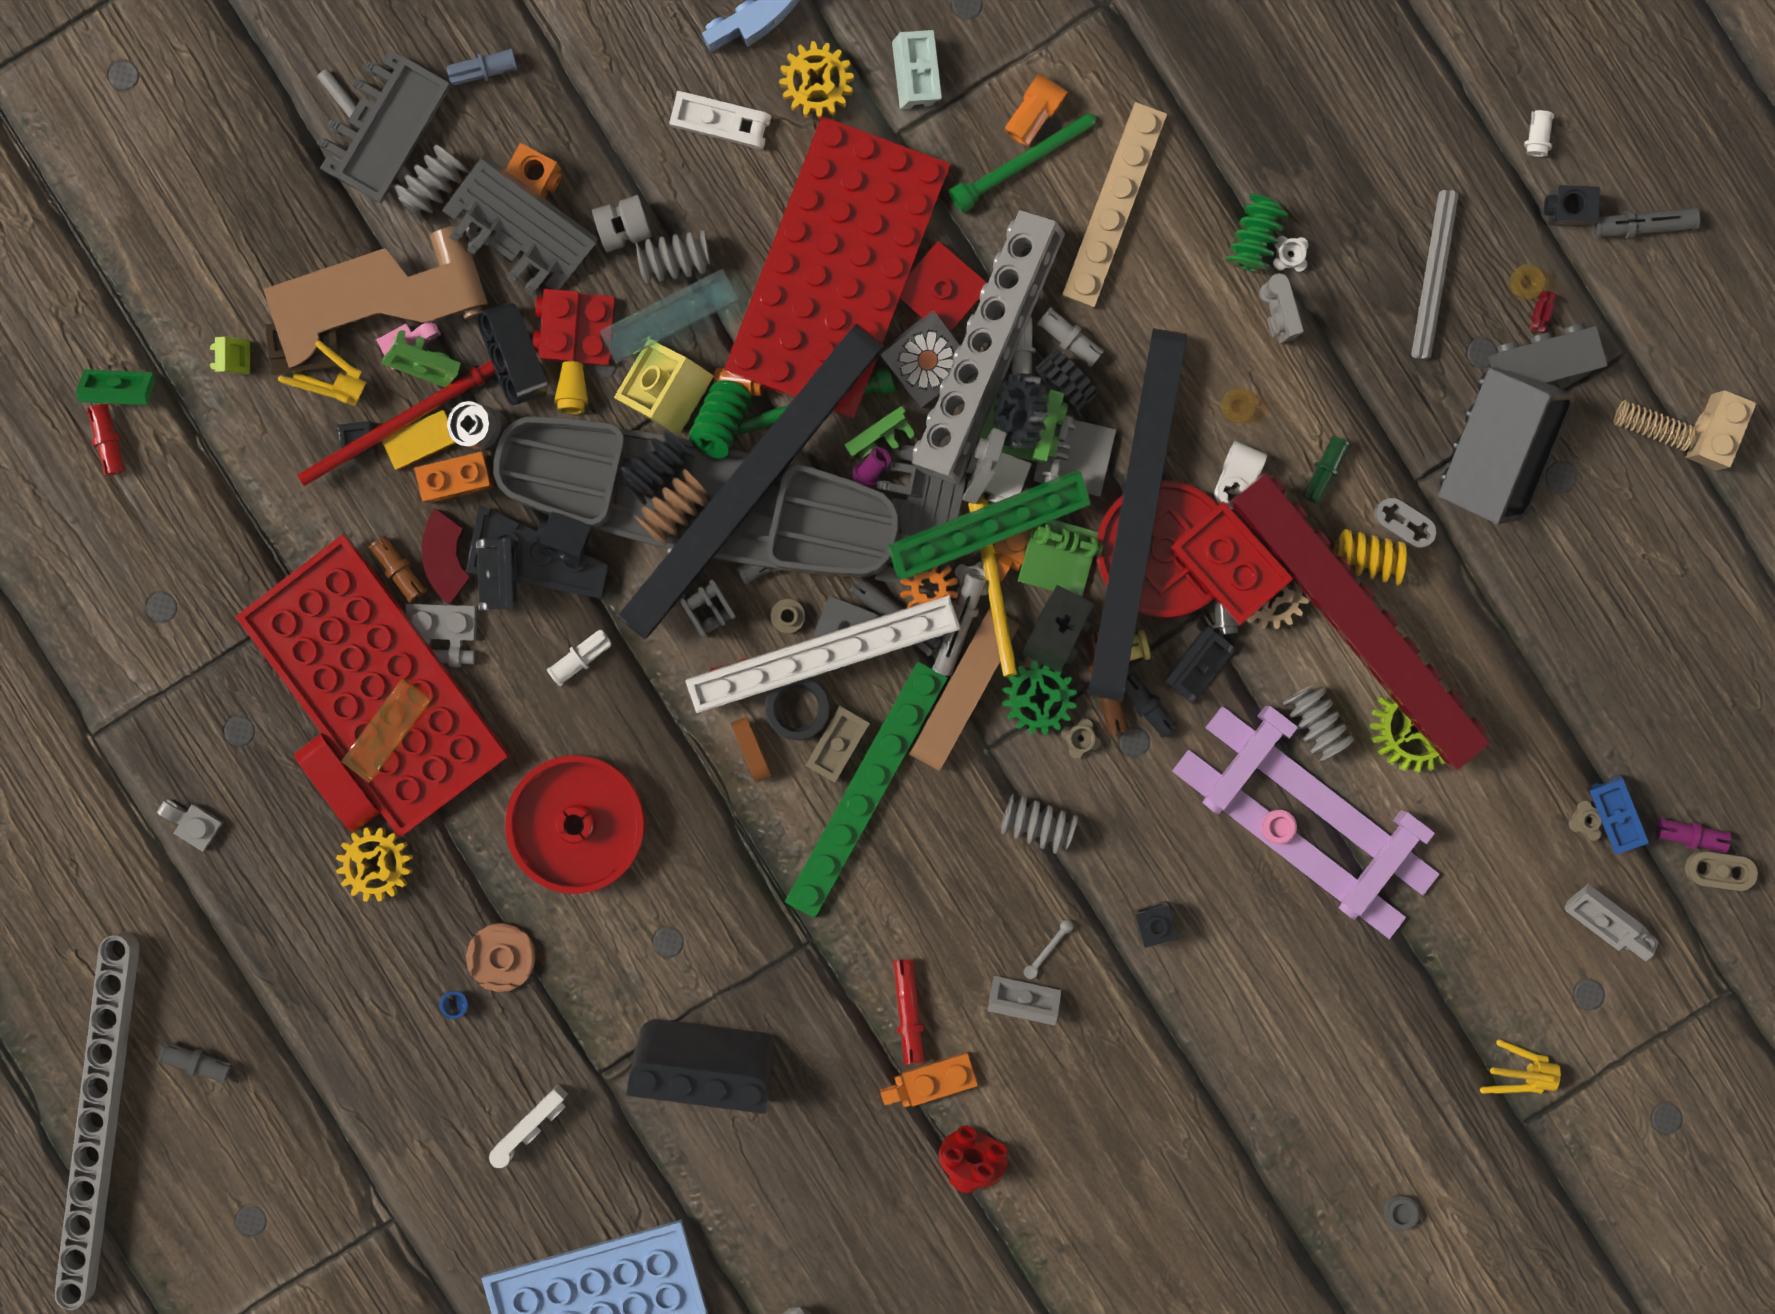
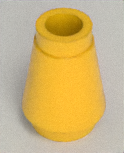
[554,361,588,414]

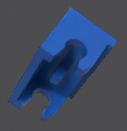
[1589,774,1649,855]

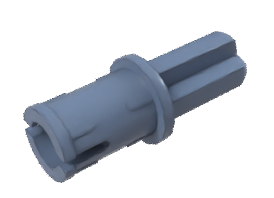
[447,48,517,85]

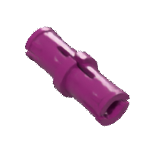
[1656,818,1731,854]

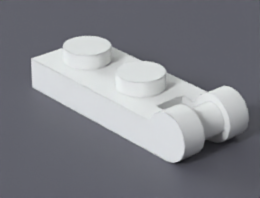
[669,90,772,150]
[489,1084,568,1168]

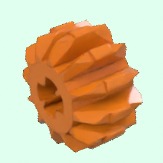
[900,566,958,608]

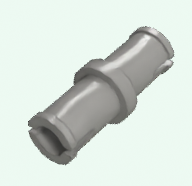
[1037,307,1104,367]

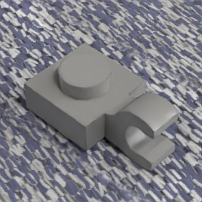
[156,799,224,852]

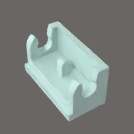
[892,30,942,110]

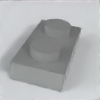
[988,976,1061,1026]

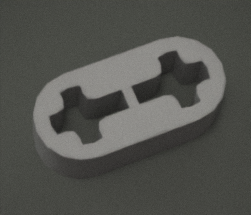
[1374,498,1436,548]

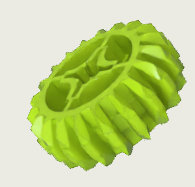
[1369,689,1447,773]

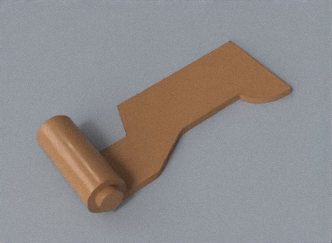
[263,226,488,369]

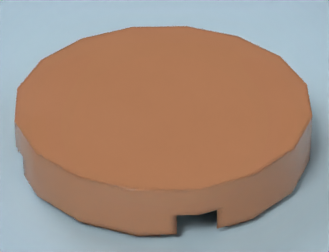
[466,923,536,992]

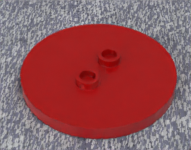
[1096,481,1218,619]

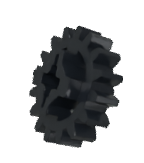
[994,373,1049,450]

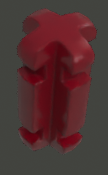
[1529,291,1558,334]

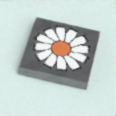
[879,310,960,408]

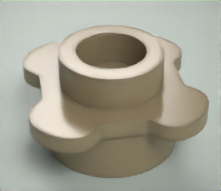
[1061,719,1101,758]
[1569,800,1603,841]

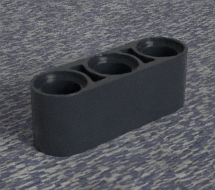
[477,303,548,406]

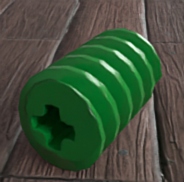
[1225,194,1289,272]
[689,380,752,459]

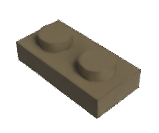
[805,706,870,783]

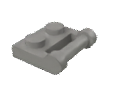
[1259,274,1303,344]

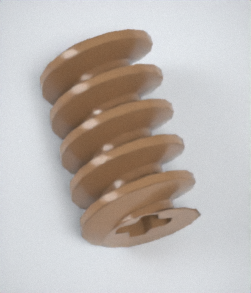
[634,469,709,546]

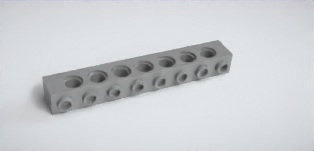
[912,210,1065,485]

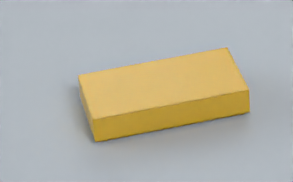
[382,410,456,471]

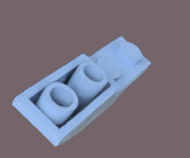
[702,0,800,53]

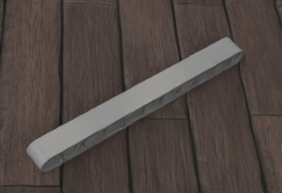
[54,932,139,1310]

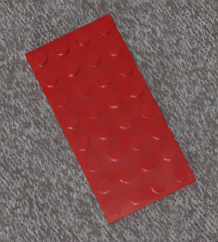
[724,116,950,421]
[235,534,511,838]

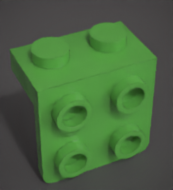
[978,384,1068,464]

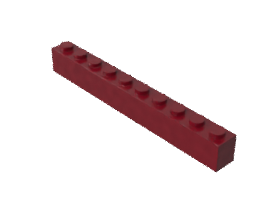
[1229,473,1490,770]

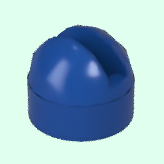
[439,990,468,1019]

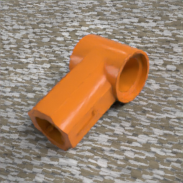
[1004,73,1068,147]

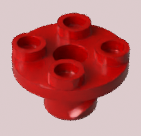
[939,1125,1008,1193]

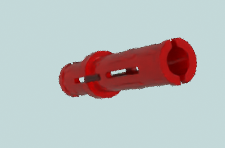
[892,958,925,1065]

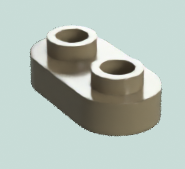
[1685,851,1758,891]

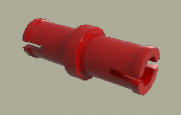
[86,404,127,476]

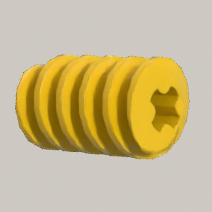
[1332,529,1407,586]

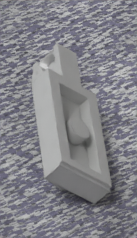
[1564,884,1659,962]

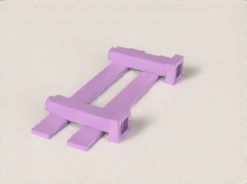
[1172,705,1439,939]

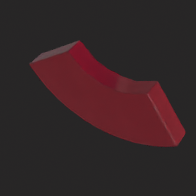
[421,508,471,605]

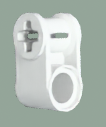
[1214,441,1267,509]

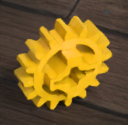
[779,41,854,119]
[336,827,413,902]

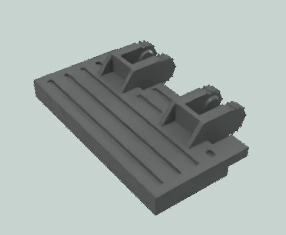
[317,50,451,204]
[442,154,598,296]
[876,445,968,591]

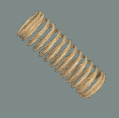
[1614,400,1696,451]

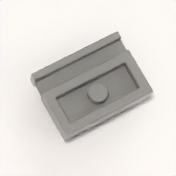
[962,428,1007,504]

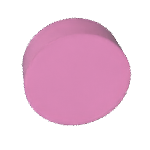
[1261,809,1297,844]

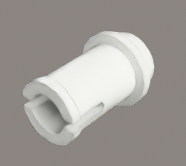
[1524,110,1554,157]

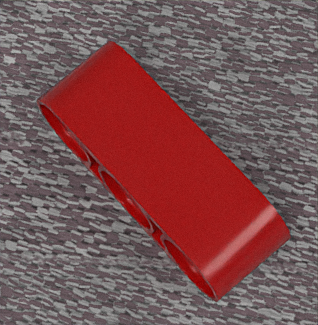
[294,733,380,833]

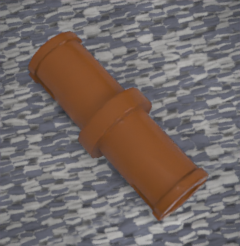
[368,535,427,603]

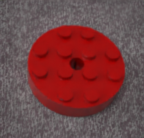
[505,754,646,894]

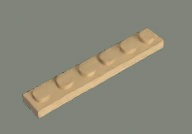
[1061,102,1167,309]

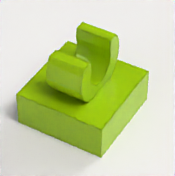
[210,337,250,375]

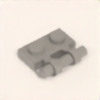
[406,604,477,667]

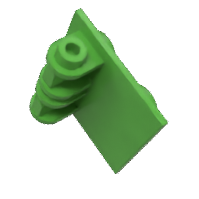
[1018,520,1103,597]

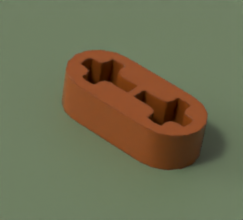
[731,716,772,783]

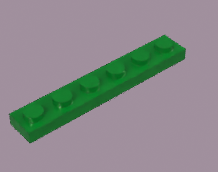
[887,470,1091,580]

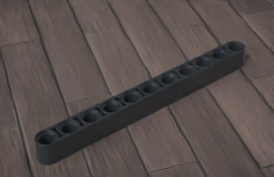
[618,323,885,640]
[1088,328,1187,702]

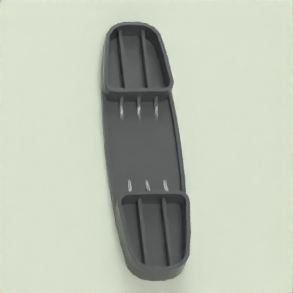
[493,417,899,577]

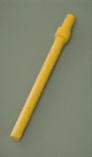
[967,475,1017,677]

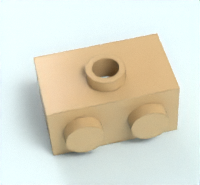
[1686,390,1756,470]

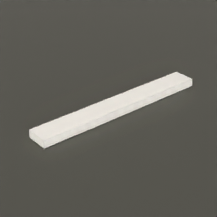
[685,595,960,713]

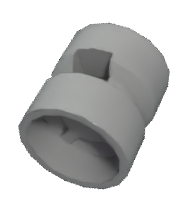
[592,194,652,253]

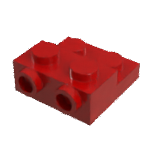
[533,289,616,366]

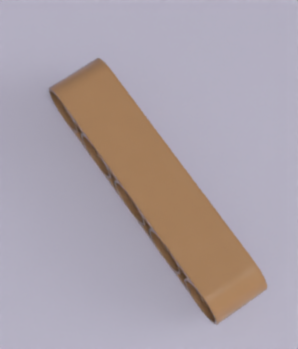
[909,607,1020,771]

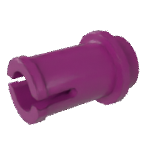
[853,447,891,488]

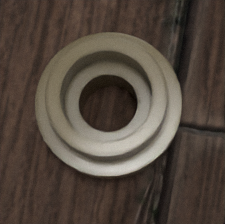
[771,599,805,633]

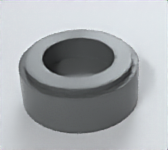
[1383,1194,1420,1231]

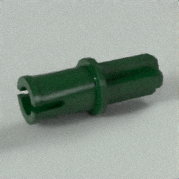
[1303,436,1352,504]

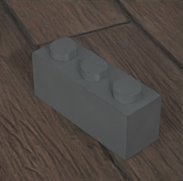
[1488,323,1607,384]

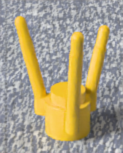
[278,340,367,406]
[1480,1039,1561,1094]

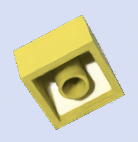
[614,339,714,435]

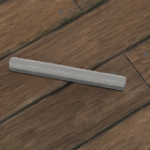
[1411,190,1459,360]

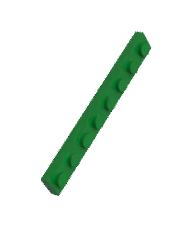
[785,661,947,919]

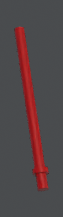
[297,360,496,486]

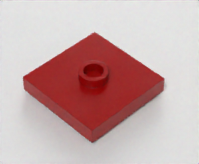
[900,241,987,333]

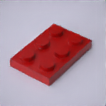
[1170,501,1293,626]

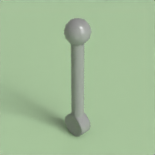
[1024,920,1074,979]

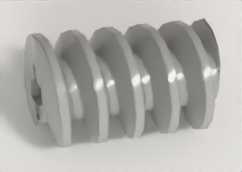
[395,145,470,223]
[636,230,710,284]
[1283,684,1353,761]
[1001,793,1078,854]

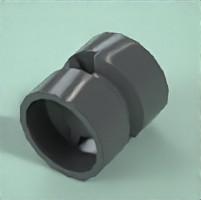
[447,401,508,452]

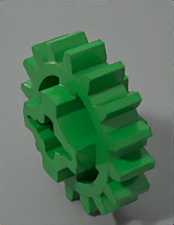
[1002,661,1077,735]

